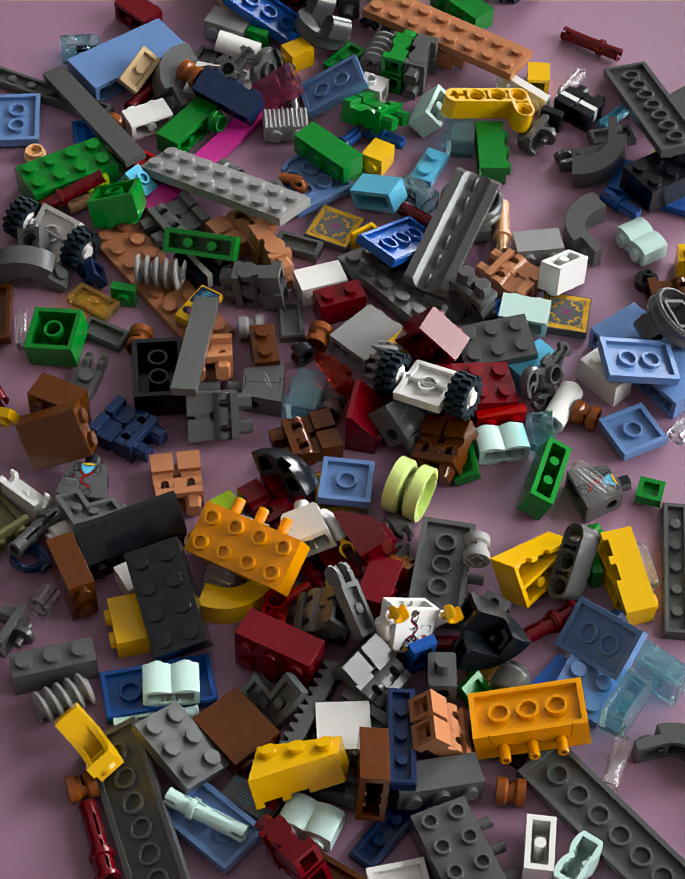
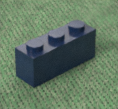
[192,66,265,127]

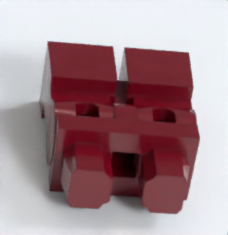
[237,474,305,530]
[254,814,333,879]

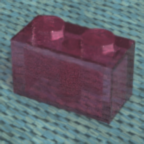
[251,62,305,110]

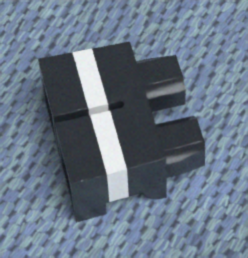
[553,84,606,133]
[173,253,231,290]

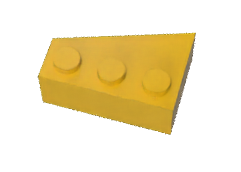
[597,526,659,626]
[490,531,563,609]
[248,736,349,810]

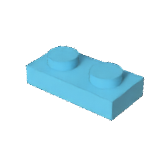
[410,147,449,189]

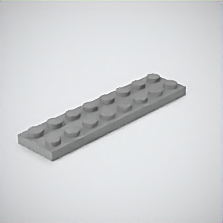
[141,147,311,227]

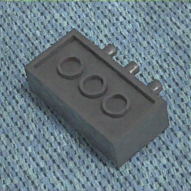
[408,516,484,630]
[408,796,520,879]

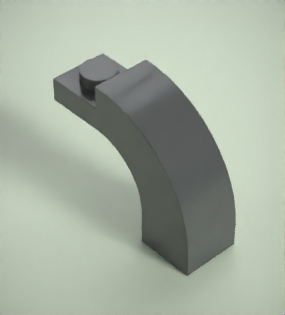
[152,42,198,116]
[572,116,627,188]
[563,192,606,268]
[0,245,71,293]
[631,722,685,764]

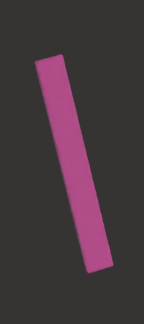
[143,109,263,213]

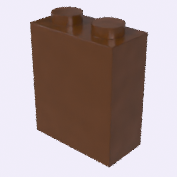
[15,400,98,472]
[46,531,99,621]
[192,687,280,776]
[354,727,390,822]

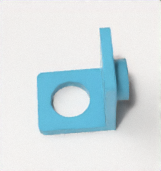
[117,164,158,197]

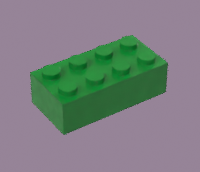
[15,136,120,208]

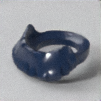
[9,542,50,574]

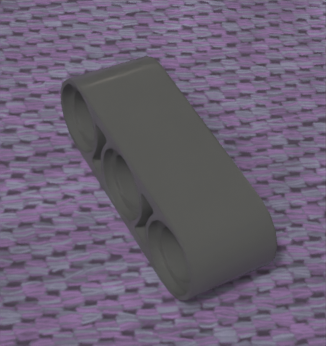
[548,523,600,603]

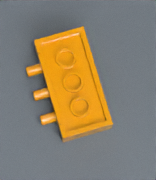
[184,497,310,597]
[468,677,592,764]

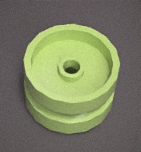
[381,456,438,523]

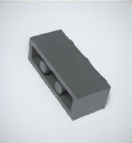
[8,637,99,696]
[391,752,485,811]

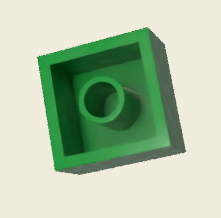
[87,178,147,229]
[23,307,89,367]

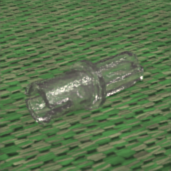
[602,735,633,791]

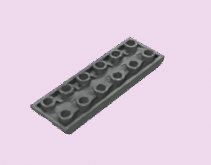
[402,167,502,300]

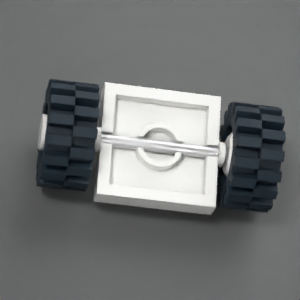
[2,195,101,272]
[373,349,483,421]

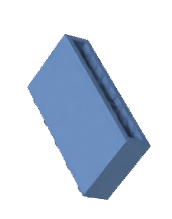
[67,18,184,102]
[588,302,685,420]

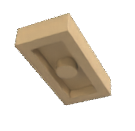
[117,46,161,95]

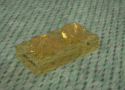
[67,282,121,322]

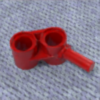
[261,581,312,623]

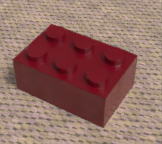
[436,361,520,421]
[234,608,325,695]

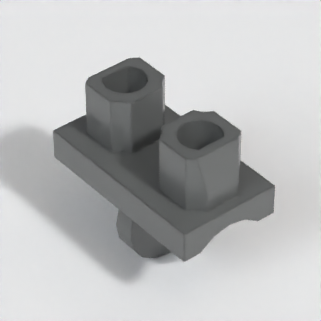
[517,114,557,156]
[0,603,35,658]

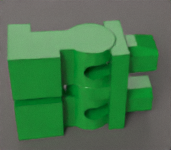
[381,29,416,95]
[340,90,410,134]

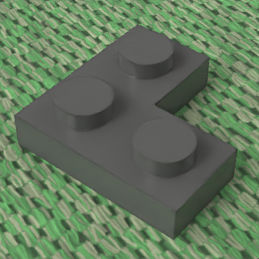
[54,489,122,531]
[241,672,309,731]

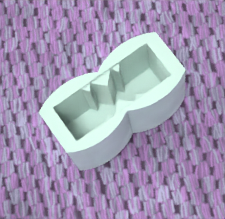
[615,217,668,267]
[474,422,530,465]
[142,659,200,707]
[280,792,345,852]
[552,831,603,879]

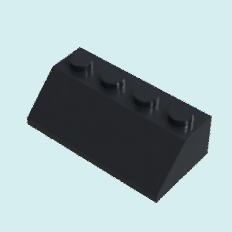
[73,490,187,580]

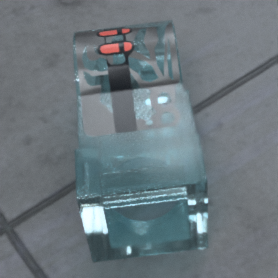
[60,34,101,65]
[401,175,439,214]

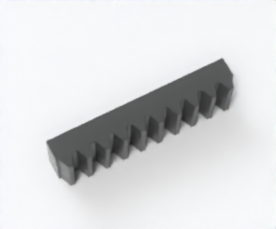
[279,660,342,744]

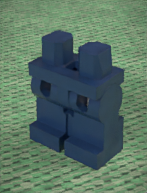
[89,395,168,463]

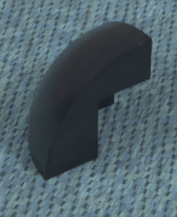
[251,448,319,498]
[452,592,531,671]

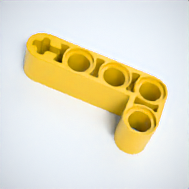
[441,88,535,133]

